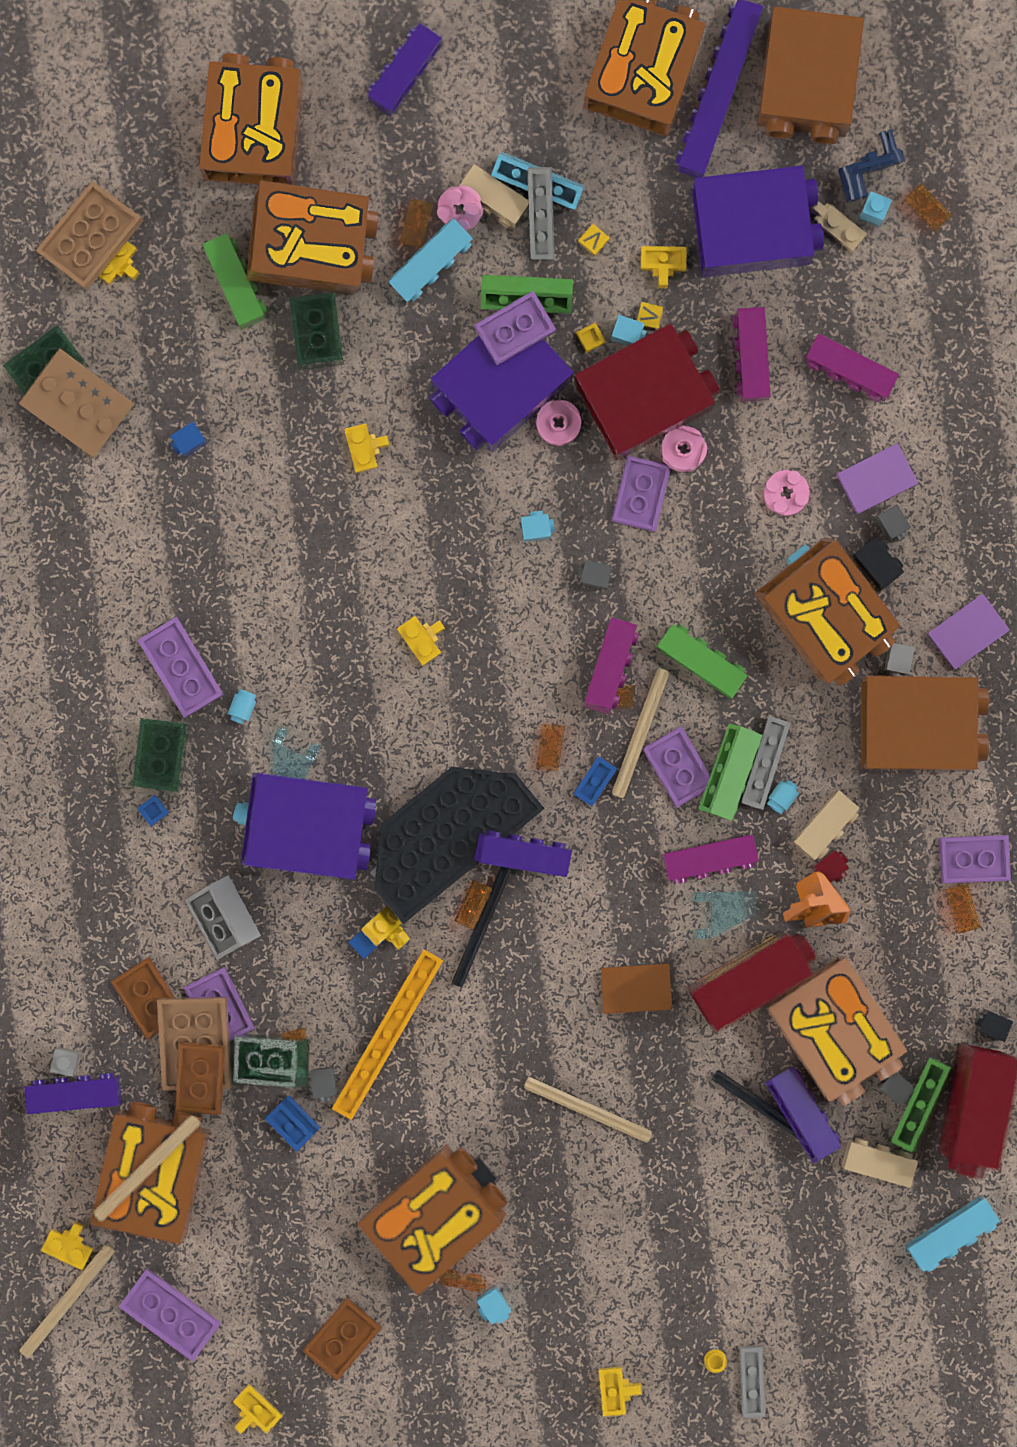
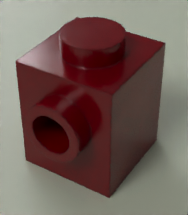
[811,850,849,883]

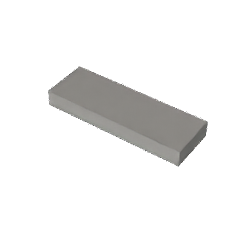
[739,1346,766,1418]

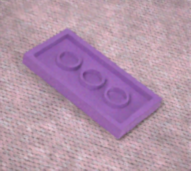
[138,617,224,718]
[119,1268,221,1362]

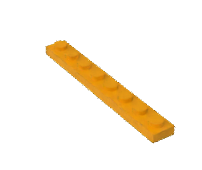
[332,949,443,1120]

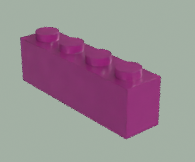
[732,307,771,402]
[804,333,899,402]
[584,617,640,715]
[662,834,759,884]

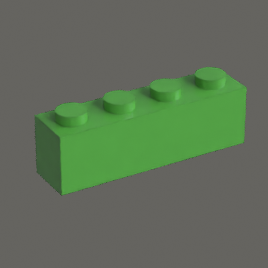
[202,233,267,330]
[481,275,573,313]
[656,624,748,699]
[699,724,762,821]
[891,1058,954,1152]

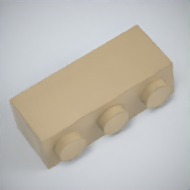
[459,164,529,229]
[792,790,860,860]
[841,1138,918,1188]

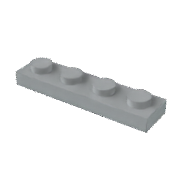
[528,167,554,259]
[741,716,791,810]

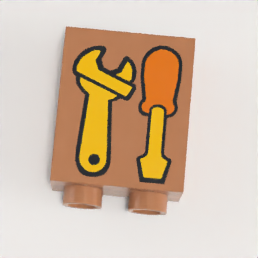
[764,956,907,1106]

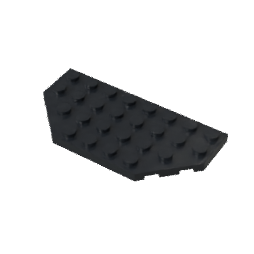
[374,767,545,924]

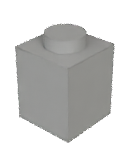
[884,643,915,676]
[50,1047,82,1077]

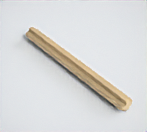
[612,668,669,798]
[524,1077,652,1143]
[94,1115,200,1221]
[20,1244,115,1358]

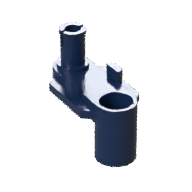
[838,129,905,203]

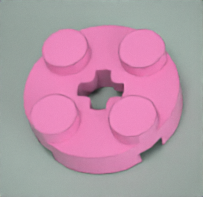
[437,185,483,231]
[536,400,581,446]
[661,426,707,472]
[764,470,810,516]

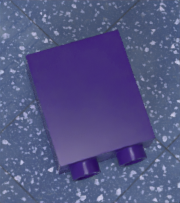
[691,165,824,278]
[428,335,574,453]
[240,773,376,880]

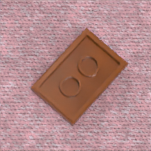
[111,957,176,1039]
[601,963,672,1014]
[175,1042,226,1115]
[302,1297,382,1381]

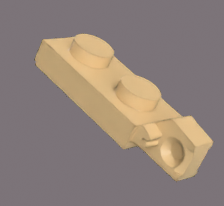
[809,201,867,253]

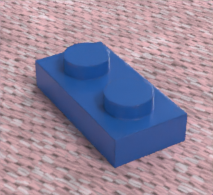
[573,756,617,806]

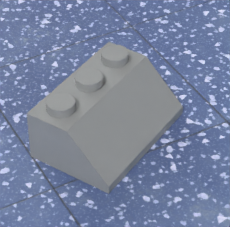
[185,875,261,960]

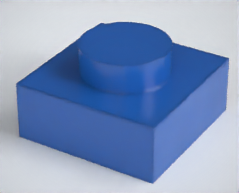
[137,795,170,827]

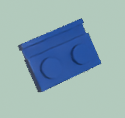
[265,1095,321,1152]

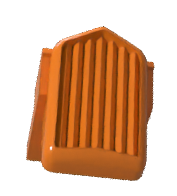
[783,872,850,928]

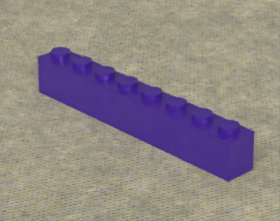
[675,0,764,178]

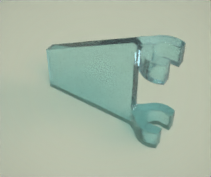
[273,726,322,779]
[694,891,757,939]

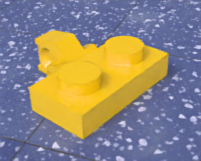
[99,241,140,285]
[641,246,686,289]
[344,423,390,473]
[397,616,445,666]
[361,906,410,950]
[41,1221,94,1270]
[599,1366,642,1417]
[233,1383,283,1434]

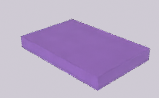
[474,291,557,366]
[837,443,918,515]
[611,455,671,532]
[927,594,1009,670]
[642,726,710,808]
[939,835,1011,883]
[183,967,255,1041]

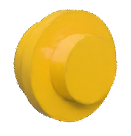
[704,1349,727,1373]

